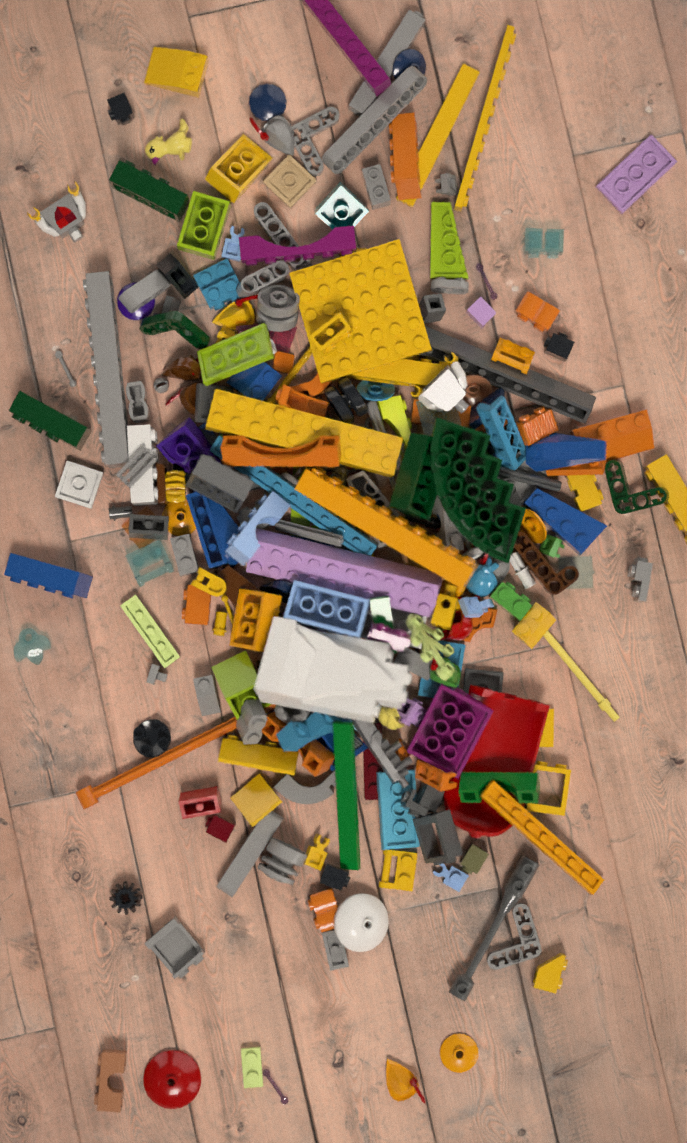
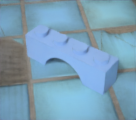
[225,491,291,566]

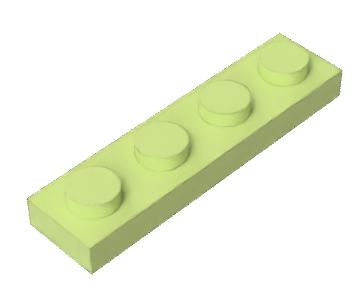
[120,595,180,668]

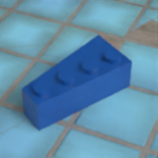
[523,488,607,555]

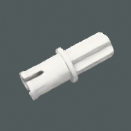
[509,552,536,589]

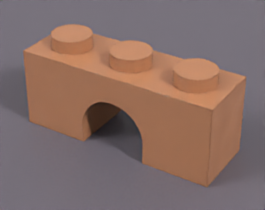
[94,1049,127,1113]

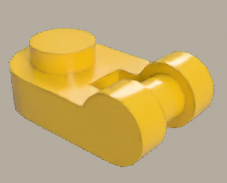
[191,567,227,597]

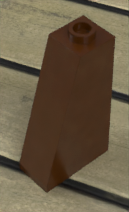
[214,565,285,615]

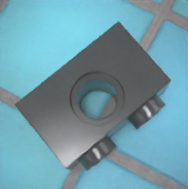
[129,514,169,540]

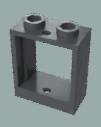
[412,810,463,866]

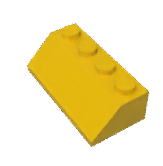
[218,735,299,775]

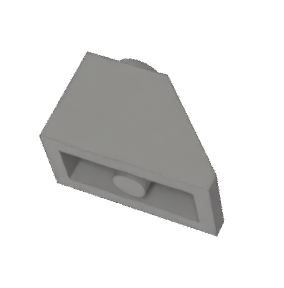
[394,647,432,681]
[193,675,221,716]

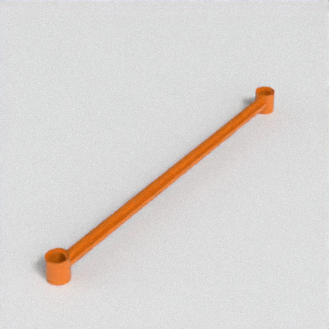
[75,704,276,810]

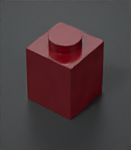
[205,814,236,843]

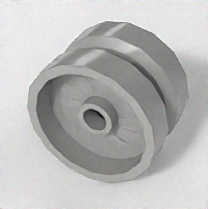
[256,285,299,332]

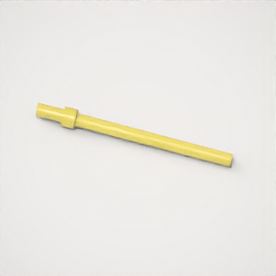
[543,631,620,722]

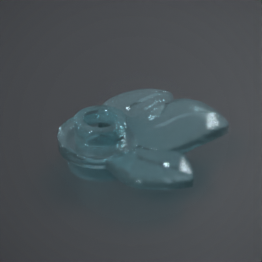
[14,628,51,665]

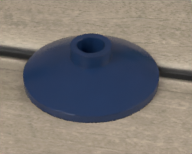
[393,49,426,80]

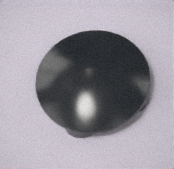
[133,719,171,758]

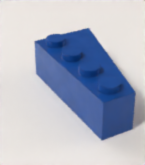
[4,553,93,598]

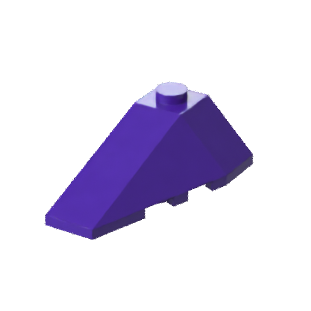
[156,417,223,474]

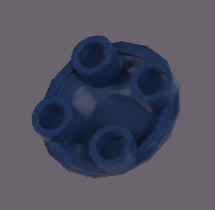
[249,84,287,121]

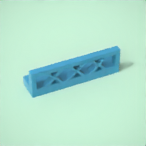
[476,396,526,470]

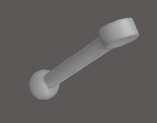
[55,351,77,387]

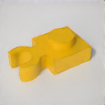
[304,834,330,871]

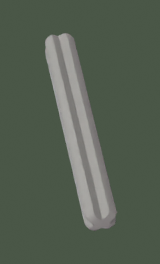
[274,519,344,546]

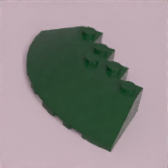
[431,417,526,563]

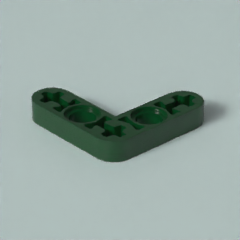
[139,311,210,349]
[605,460,669,514]

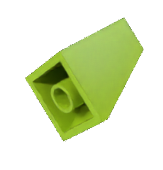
[211,650,271,720]

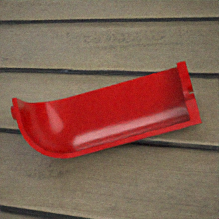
[444,685,550,839]

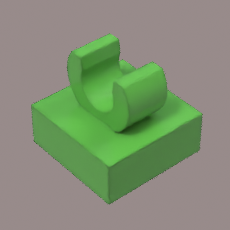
[539,535,565,558]

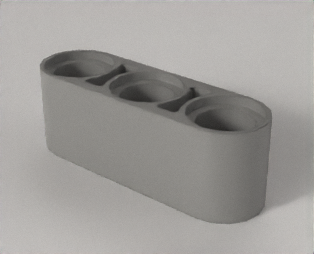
[236,260,289,298]
[118,269,171,313]

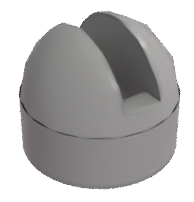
[153,378,169,393]

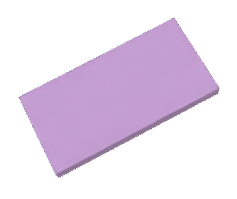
[596,135,677,214]

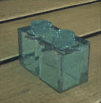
[523,228,564,258]

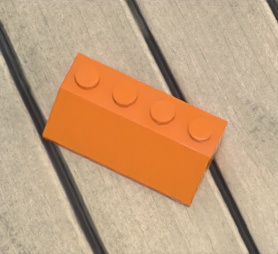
[570,409,655,462]

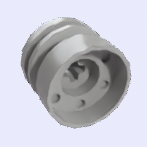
[257,837,307,885]

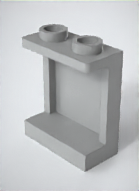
[145,916,205,979]

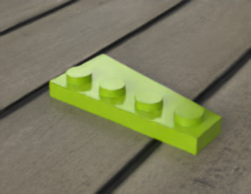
[430,202,468,280]

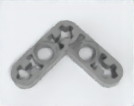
[292,107,339,176]
[487,903,541,970]

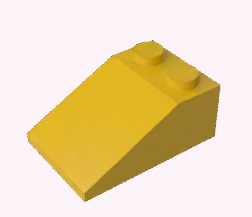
[144,47,209,98]
[205,134,273,203]

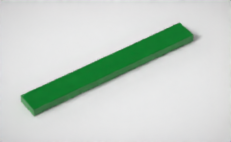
[333,721,361,871]

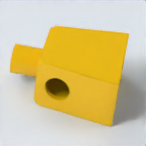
[431,584,458,630]

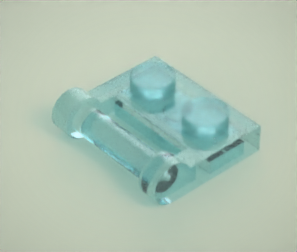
[125,540,175,587]

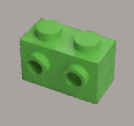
[489,581,532,621]

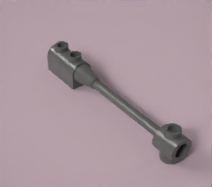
[449,855,540,1001]

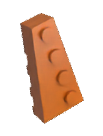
[389,112,422,200]

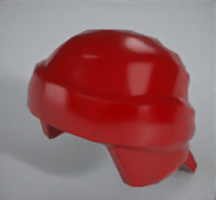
[439,609,473,641]

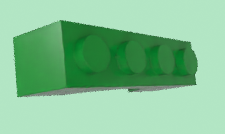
[459,772,540,803]

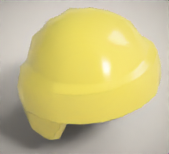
[378,705,404,730]

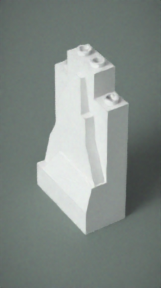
[254,616,412,723]

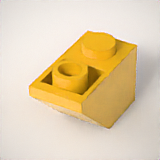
[532,953,568,994]

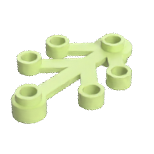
[406,613,454,681]

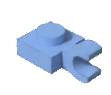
[458,597,494,618]

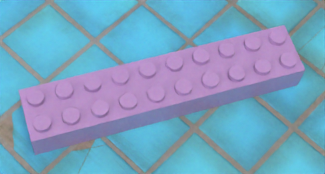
[246,528,443,618]

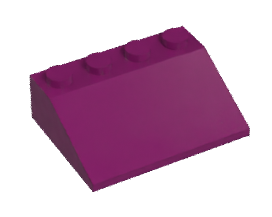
[407,684,493,779]

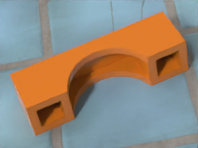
[262,711,335,777]

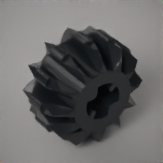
[109,881,143,915]

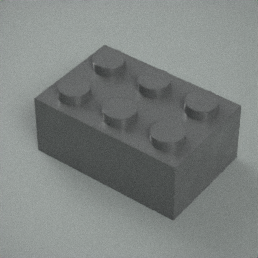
[185,454,254,513]

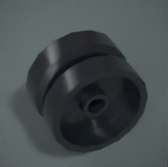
[323,376,369,424]

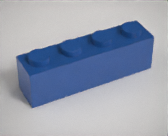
[186,492,229,569]

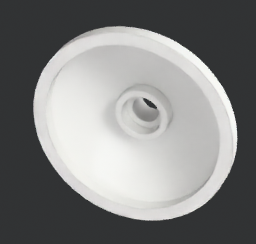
[334,893,389,952]

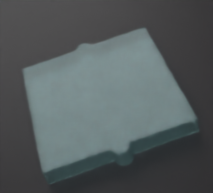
[558,557,595,589]

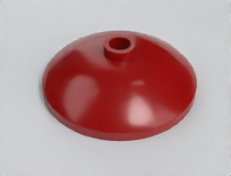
[143,1050,201,1109]

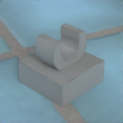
[435,173,458,196]
[146,664,168,685]

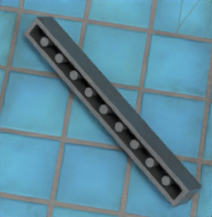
[419,326,596,424]

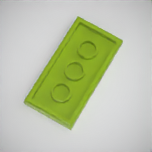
[197,323,274,386]

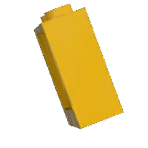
[525,761,571,816]

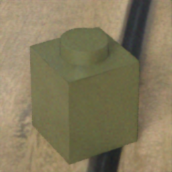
[459,843,489,874]

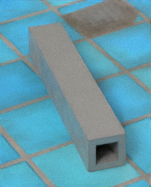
[349,10,425,117]

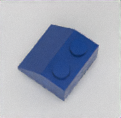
[226,362,282,401]

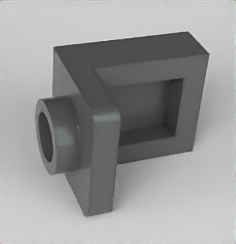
[400,789,429,818]

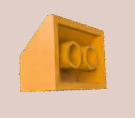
[229,589,282,652]

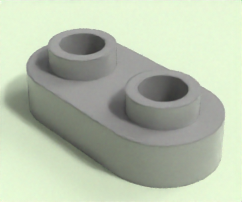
[431,277,469,294]

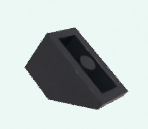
[156,253,199,300]

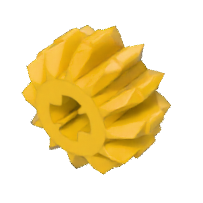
[165,470,186,503]

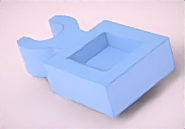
[221,226,245,262]
[433,863,469,892]

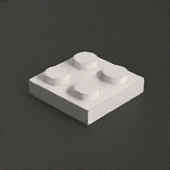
[55,461,104,509]

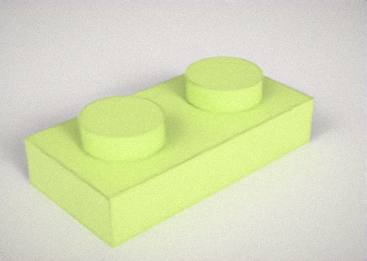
[241,1047,263,1088]

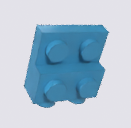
[193,259,241,311]

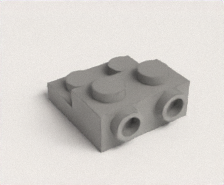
[627,557,653,603]

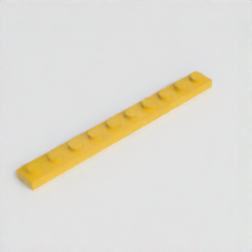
[454,25,517,212]

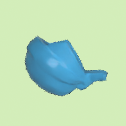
[466,558,499,597]

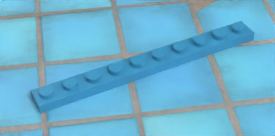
[209,434,379,556]

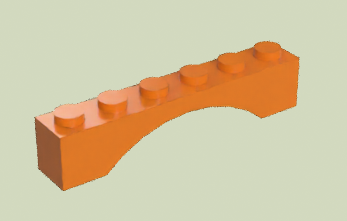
[221,436,341,467]

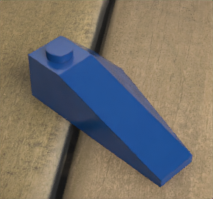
[526,433,606,472]

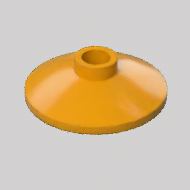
[162,499,196,536]
[520,509,547,543]
[440,1033,478,1073]

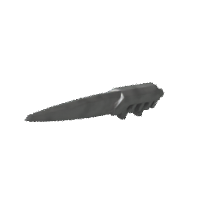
[351,719,413,788]

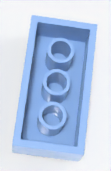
[284,580,370,639]

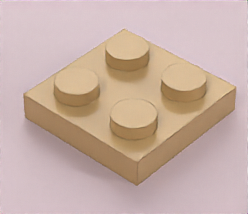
[263,155,317,209]

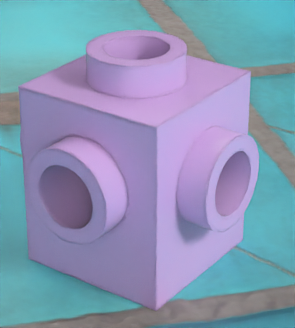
[397,698,427,727]

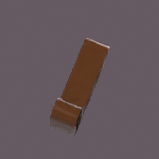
[513,531,579,595]

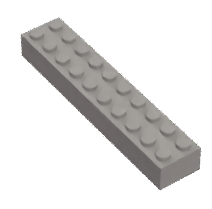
[83,271,129,468]

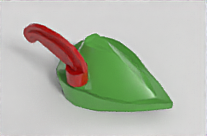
[429,657,461,688]

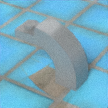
[274,770,336,804]

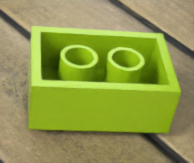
[177,191,231,260]

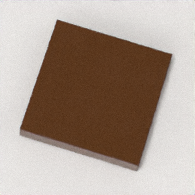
[156,464,169,506]

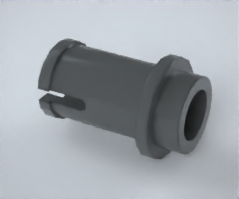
[109,505,132,521]

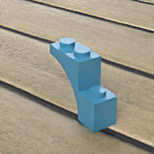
[276,712,350,751]

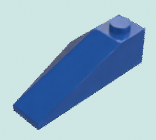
[207,498,240,567]

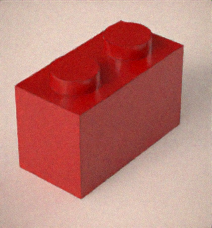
[179,786,222,819]

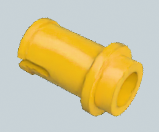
[212,612,228,636]

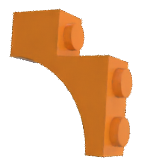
[276,385,329,417]

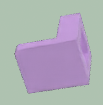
[466,297,496,329]

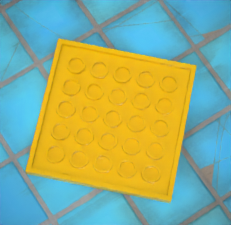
[289,239,432,383]

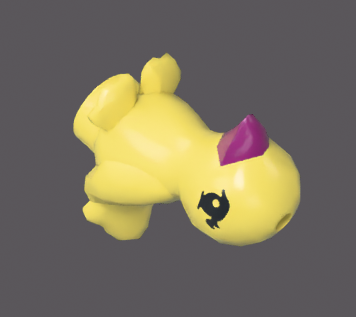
[145,118,192,166]

